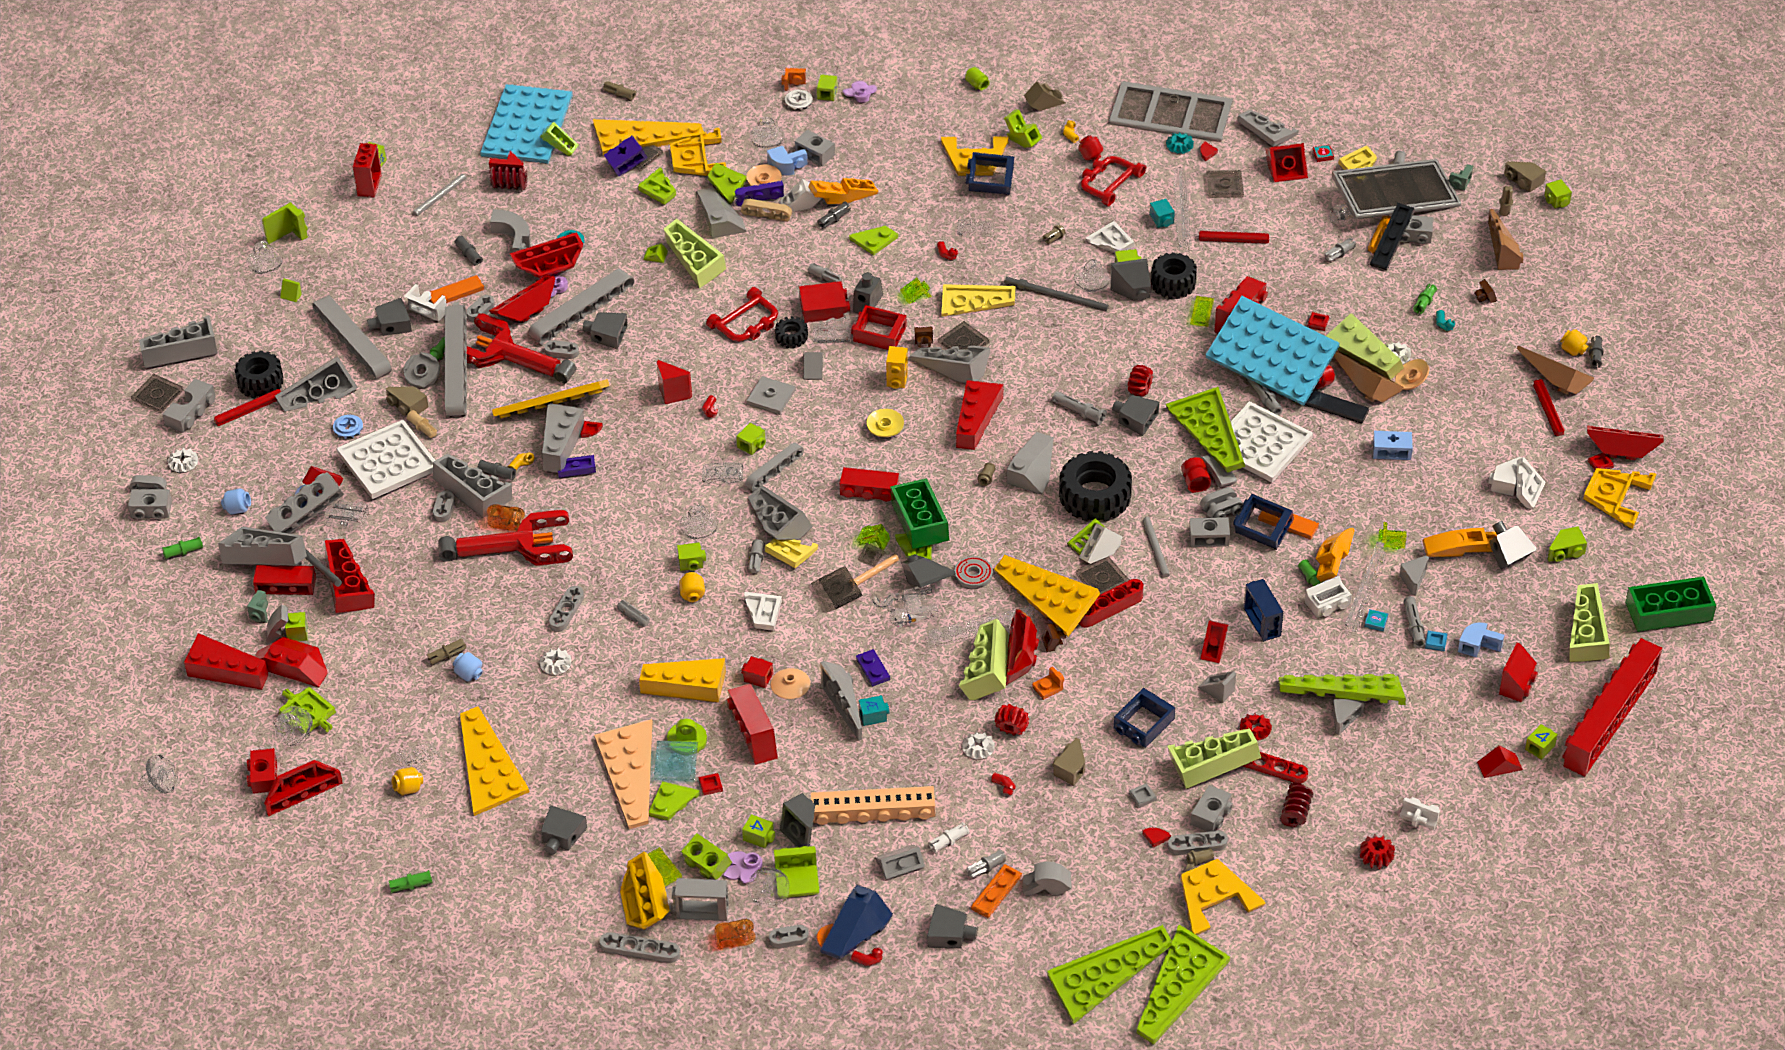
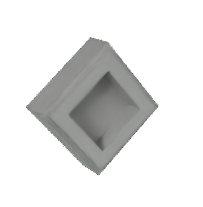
[1129,783,1157,808]

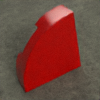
[1200,141,1218,161]
[581,421,603,438]
[1142,827,1171,847]

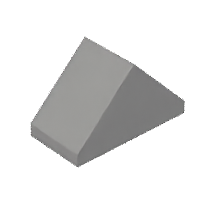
[804,352,824,380]
[1399,556,1429,595]
[1198,671,1236,703]
[1332,699,1365,735]

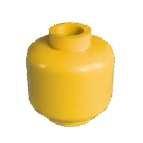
[1560,329,1589,356]
[679,572,705,602]
[391,767,423,795]

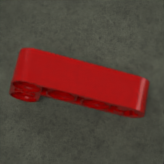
[1078,579,1144,628]

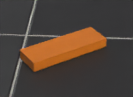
[430,275,484,304]
[1258,511,1319,540]
[971,864,1022,919]

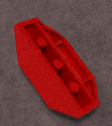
[510,232,583,278]
[489,275,555,322]
[1587,425,1664,460]
[1006,609,1039,685]
[255,637,328,688]
[264,760,343,817]

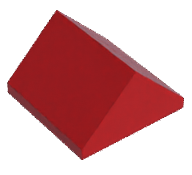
[656,360,692,404]

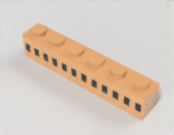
[811,786,935,825]

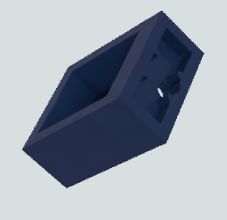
[965,152,1015,195]
[1233,493,1294,550]
[1244,579,1284,642]
[1114,688,1176,748]

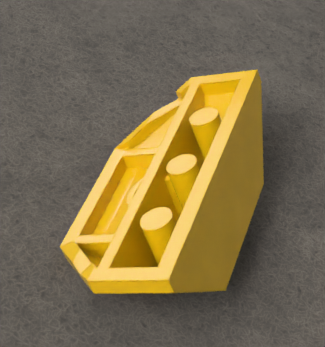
[620,852,670,929]

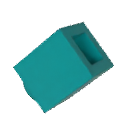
[1149,198,1175,228]
[859,695,890,726]

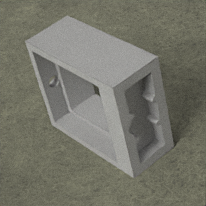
[671,878,729,921]

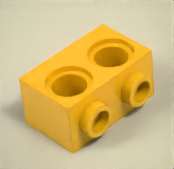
[886,346,908,389]

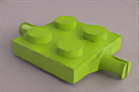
[279,687,336,735]

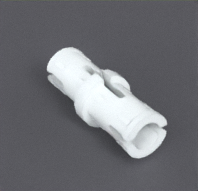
[928,822,969,853]

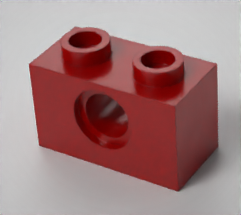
[247,748,277,794]

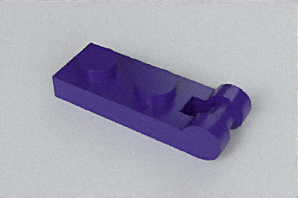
[735,181,784,207]

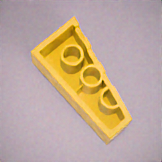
[639,658,726,703]

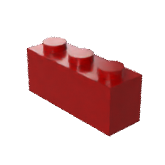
[839,467,900,502]
[253,565,316,595]

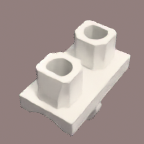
[1399,797,1440,830]

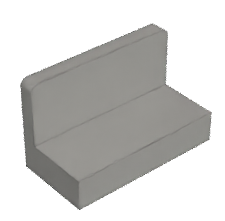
[875,844,925,879]

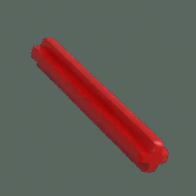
[1199,231,1269,244]
[1533,379,1565,436]
[214,389,281,426]

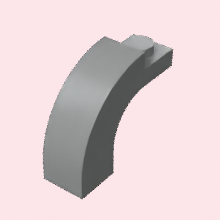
[490,209,531,252]

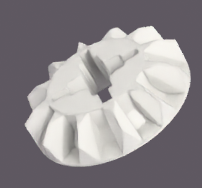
[785,90,812,111]
[1385,341,1411,364]
[167,447,198,472]
[540,648,571,675]
[962,731,995,759]

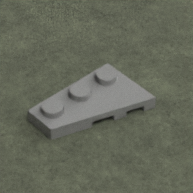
[1237,110,1299,147]

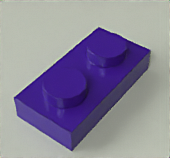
[558,455,596,478]
[856,649,890,687]

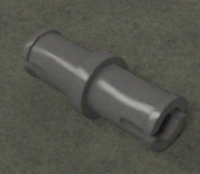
[817,201,851,229]
[454,236,483,266]
[1589,335,1604,369]
[477,460,516,480]

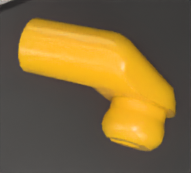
[1063,120,1080,143]
[508,452,535,470]

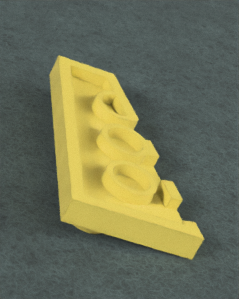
[942,284,1015,317]

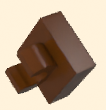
[1474,279,1497,303]
[914,326,933,348]
[1041,624,1066,652]

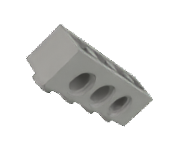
[265,472,344,534]

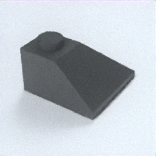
[1110,258,1151,300]
[901,554,956,588]
[780,793,815,848]

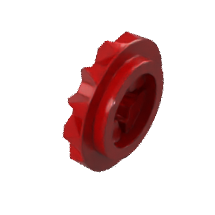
[1239,712,1272,740]

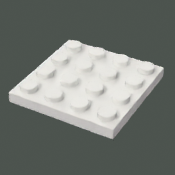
[1231,401,1313,483]
[337,420,435,499]

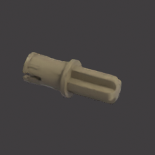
[603,81,636,101]
[1499,186,1513,217]
[427,639,466,666]

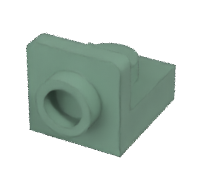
[1449,164,1473,191]
[247,590,268,623]

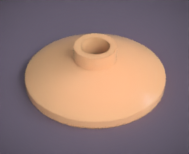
[747,164,782,186]
[1395,359,1430,390]
[771,668,810,699]

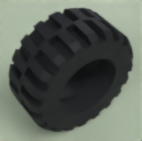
[1059,451,1132,522]

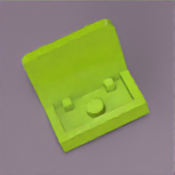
[262,202,308,244]
[774,846,820,898]

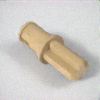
[406,410,437,438]

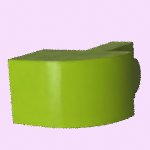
[1004,109,1042,148]

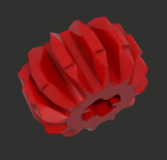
[1127,365,1153,397]
[995,704,1029,736]
[1359,834,1395,870]

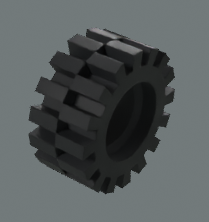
[775,316,808,349]

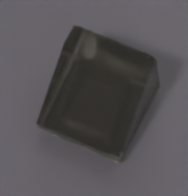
[858,542,886,567]

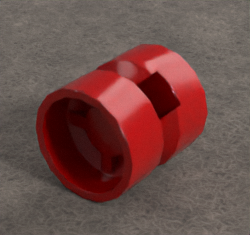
[1181,457,1211,493]

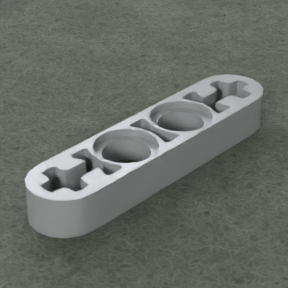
[745,443,804,492]
[600,932,680,963]

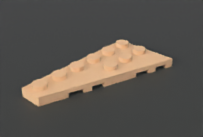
[594,719,653,829]

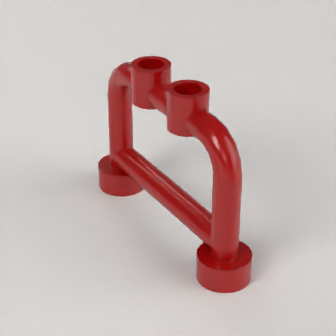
[1081,156,1147,206]
[706,287,778,342]

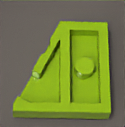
[638,167,676,205]

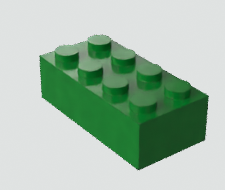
[890,478,950,549]
[1625,576,1717,632]

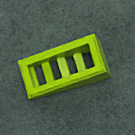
[540,121,579,156]
[1067,518,1106,555]

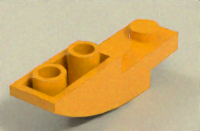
[808,178,879,204]
[1316,527,1355,582]
[1422,528,1497,557]

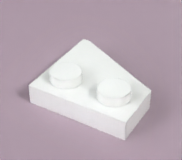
[1086,221,1135,253]
[1516,457,1546,509]
[744,592,782,631]

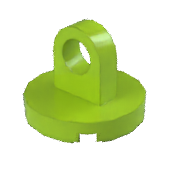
[667,718,707,756]

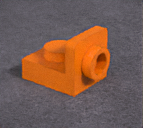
[781,68,806,91]
[1032,666,1064,700]

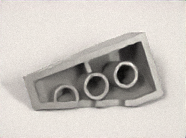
[697,187,747,238]
[275,356,358,412]
[1007,432,1054,495]
[748,485,813,540]
[820,661,862,741]

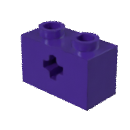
[604,136,648,177]

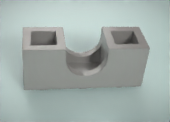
[163,379,216,433]

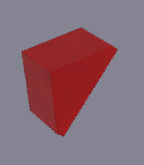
[1477,745,1523,778]

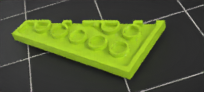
[1165,387,1246,473]
[1278,674,1406,705]
[1137,924,1230,1045]
[1047,925,1172,1024]

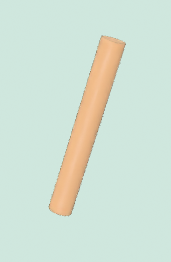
[849,554,899,588]

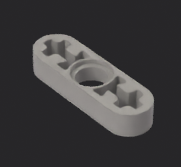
[549,586,584,632]
[1168,831,1228,855]

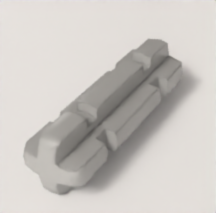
[617,600,650,627]

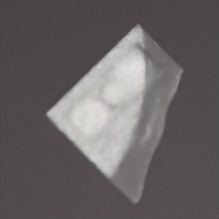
[813,312,850,343]

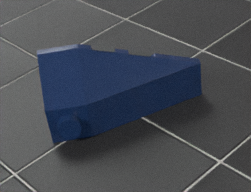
[820,884,893,959]

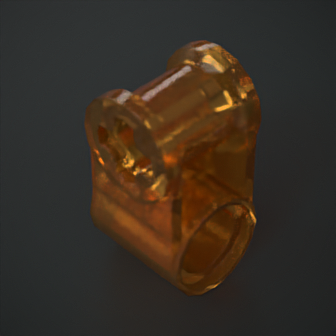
[487,504,525,531]
[714,919,756,950]

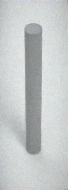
[412,173,466,216]
[1143,517,1170,577]

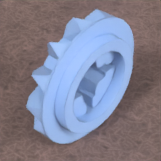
[333,415,363,439]

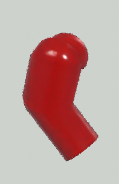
[936,241,958,260]
[702,395,718,418]
[991,772,1016,796]
[851,947,883,966]

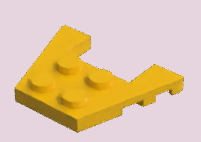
[670,127,726,176]
[941,136,1009,176]
[1583,468,1656,529]
[1180,858,1265,935]

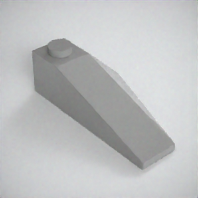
[910,346,990,383]

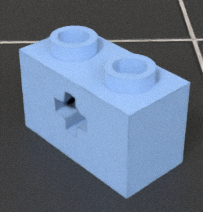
[1373,431,1413,460]

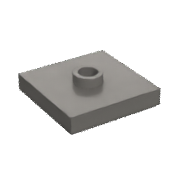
[746,376,796,415]

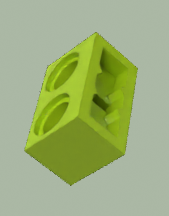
[681,833,732,880]

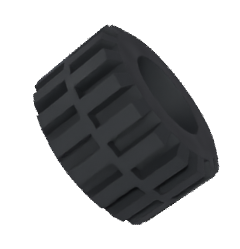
[1151,252,1197,299]
[234,351,284,399]

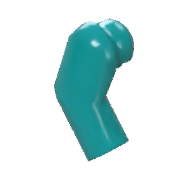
[1436,310,1456,331]

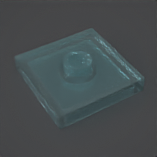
[654,741,698,782]

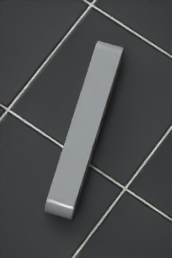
[528,269,635,345]
[312,295,392,379]
[445,305,467,417]

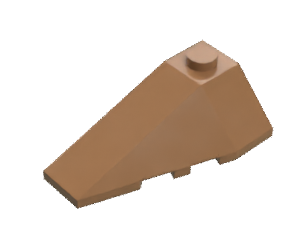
[1488,209,1524,270]
[1516,345,1594,395]
[1334,351,1404,402]

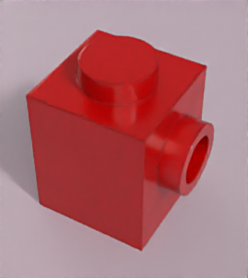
[741,656,773,688]

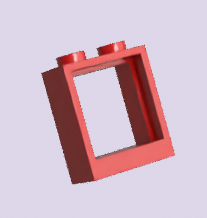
[353,143,382,198]
[851,305,907,350]

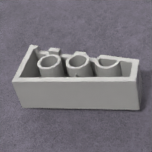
[542,403,584,473]

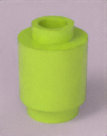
[965,67,990,91]

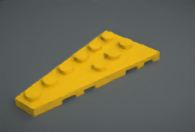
[593,119,704,156]
[492,379,609,419]
[994,555,1100,637]
[460,706,529,816]

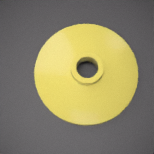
[867,409,904,437]

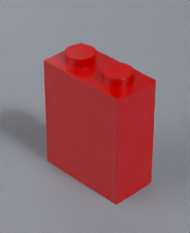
[799,281,850,323]

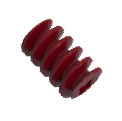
[490,166,528,190]
[1280,782,1313,827]

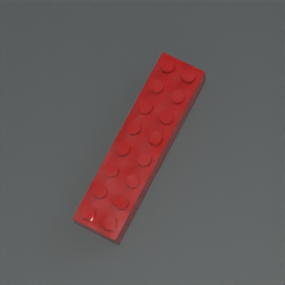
[1562,638,1663,777]

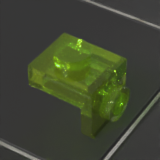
[900,277,932,304]
[1378,522,1407,550]
[856,524,890,550]

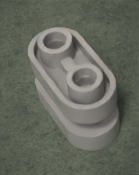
[1200,487,1243,518]

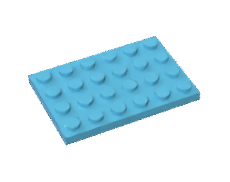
[480,84,573,164]
[1206,296,1340,406]

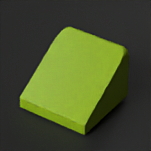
[643,243,668,263]
[280,278,302,302]

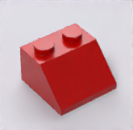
[1265,143,1308,182]
[1499,642,1539,702]

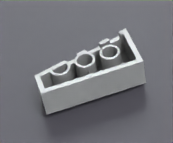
[139,315,218,368]
[433,454,512,518]
[218,527,307,566]

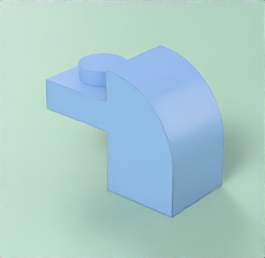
[767,146,808,175]
[1458,623,1505,657]

